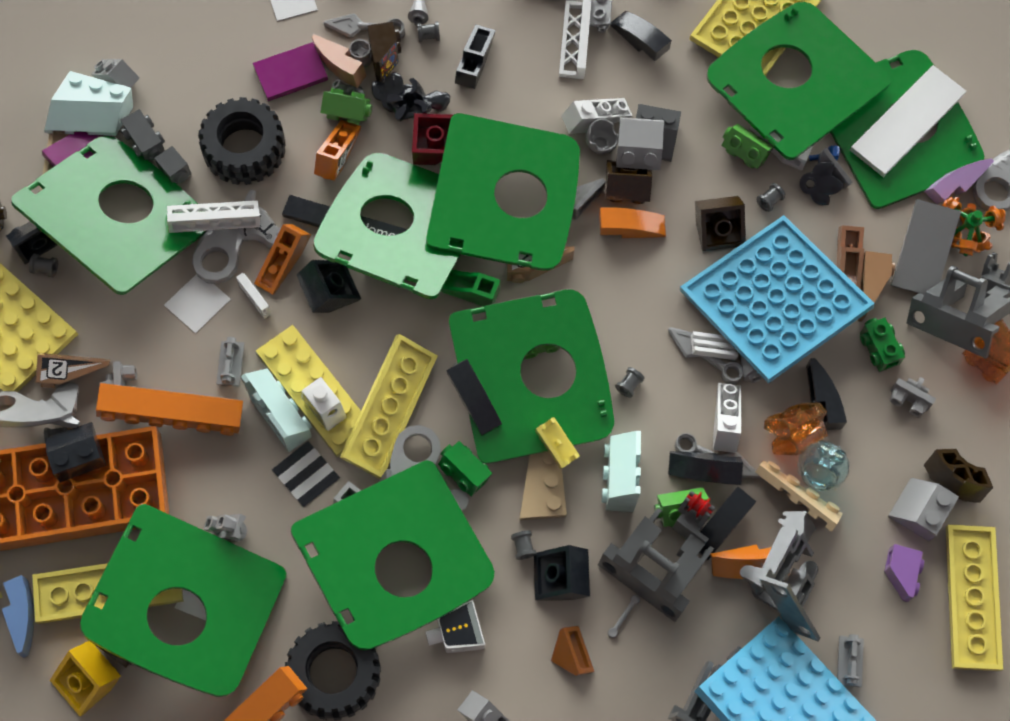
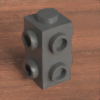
[121,109,165,161]

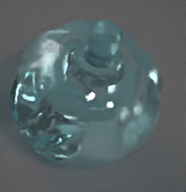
[797,441,850,492]

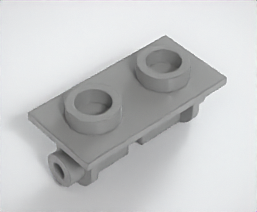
[589,0,612,32]
[216,337,244,386]
[837,634,864,687]

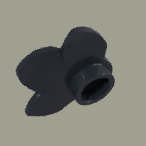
[372,72,412,112]
[799,162,844,205]

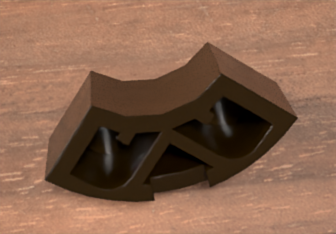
[924,449,993,503]

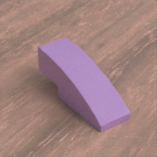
[924,158,994,204]

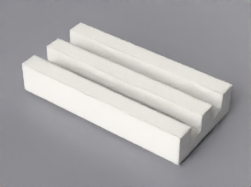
[236,273,271,319]
[691,331,738,360]

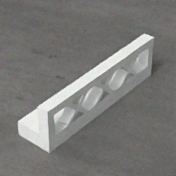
[559,0,591,79]
[167,201,260,233]

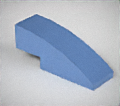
[2,575,34,658]

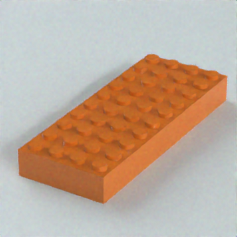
[0,426,170,551]

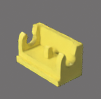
[534,417,580,469]

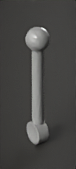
[608,595,640,638]

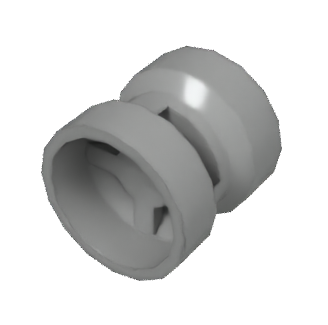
[349,39,372,68]

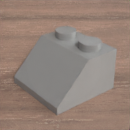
[616,117,664,170]
[888,478,959,542]

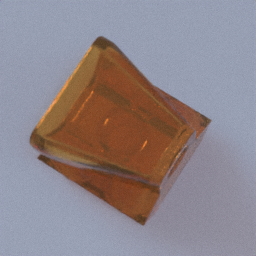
[962,319,1010,384]
[764,403,828,456]

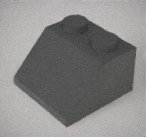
[636,104,681,162]

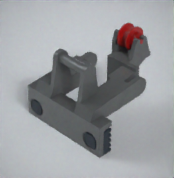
[598,490,715,622]

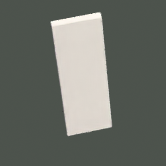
[850,65,966,177]

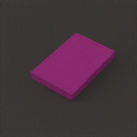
[253,42,328,102]
[42,131,112,167]

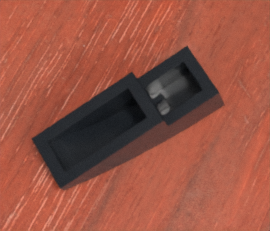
[610,11,672,61]
[455,24,496,89]
[806,358,847,430]
[447,359,502,436]
[668,451,743,485]
[700,486,756,560]

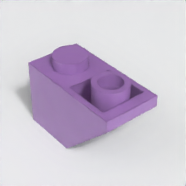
[884,544,924,602]

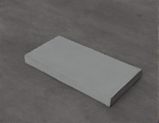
[891,199,961,294]

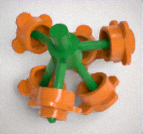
[942,197,1006,257]

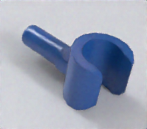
[809,145,840,161]

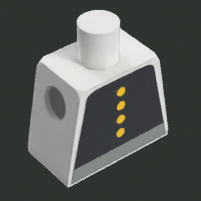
[301,377,347,431]
[425,600,485,653]

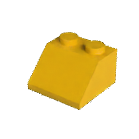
[49,641,121,716]

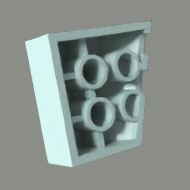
[44,71,133,136]
[241,368,312,452]
[601,431,641,512]

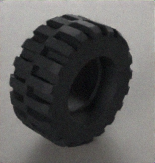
[198,97,286,185]
[285,621,381,721]

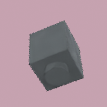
[154,146,191,184]

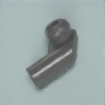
[332,79,364,95]

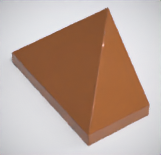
[551,626,595,676]

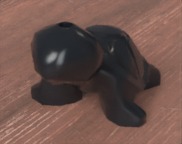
[388,78,451,122]

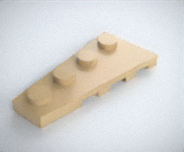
[519,452,567,521]
[755,460,843,532]

